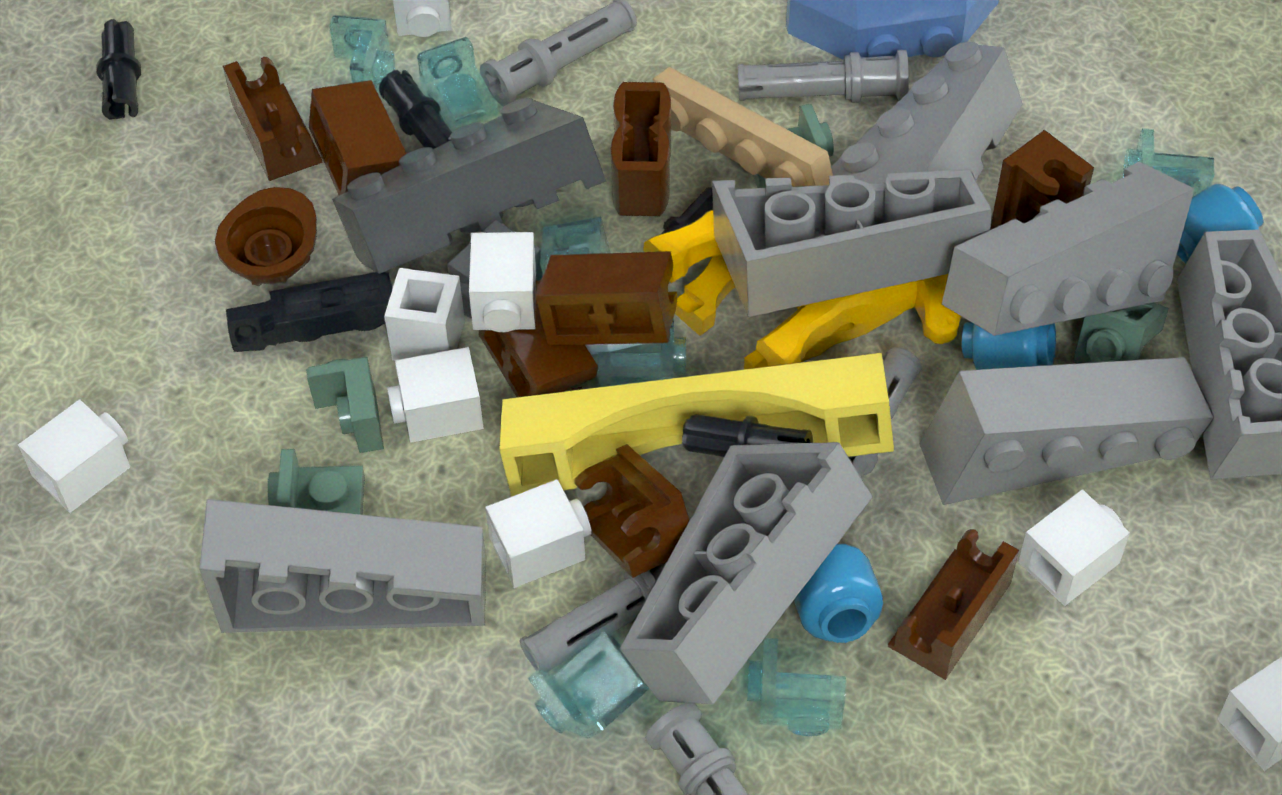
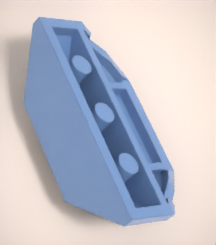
[786,0,999,60]

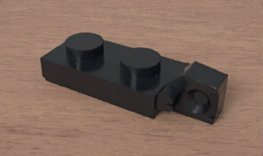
[226,272,393,352]

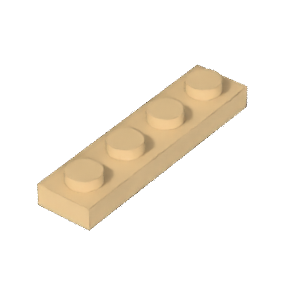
[653,67,833,187]

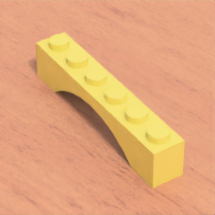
[499,353,894,497]

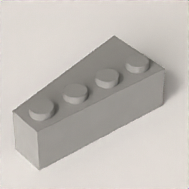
[831,42,1023,184]
[942,162,1195,336]
[712,170,992,317]
[1177,229,1282,480]
[919,357,1214,505]
[620,442,873,704]
[199,499,486,633]

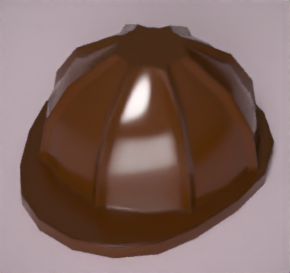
[215,187,317,286]

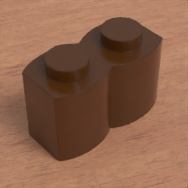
[611,82,671,217]

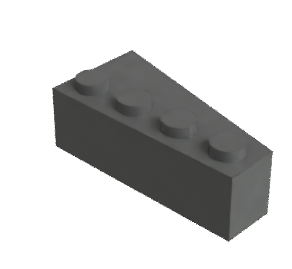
[332,98,606,274]

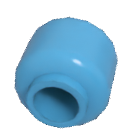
[1177,184,1264,264]
[962,322,1056,370]
[794,544,883,643]

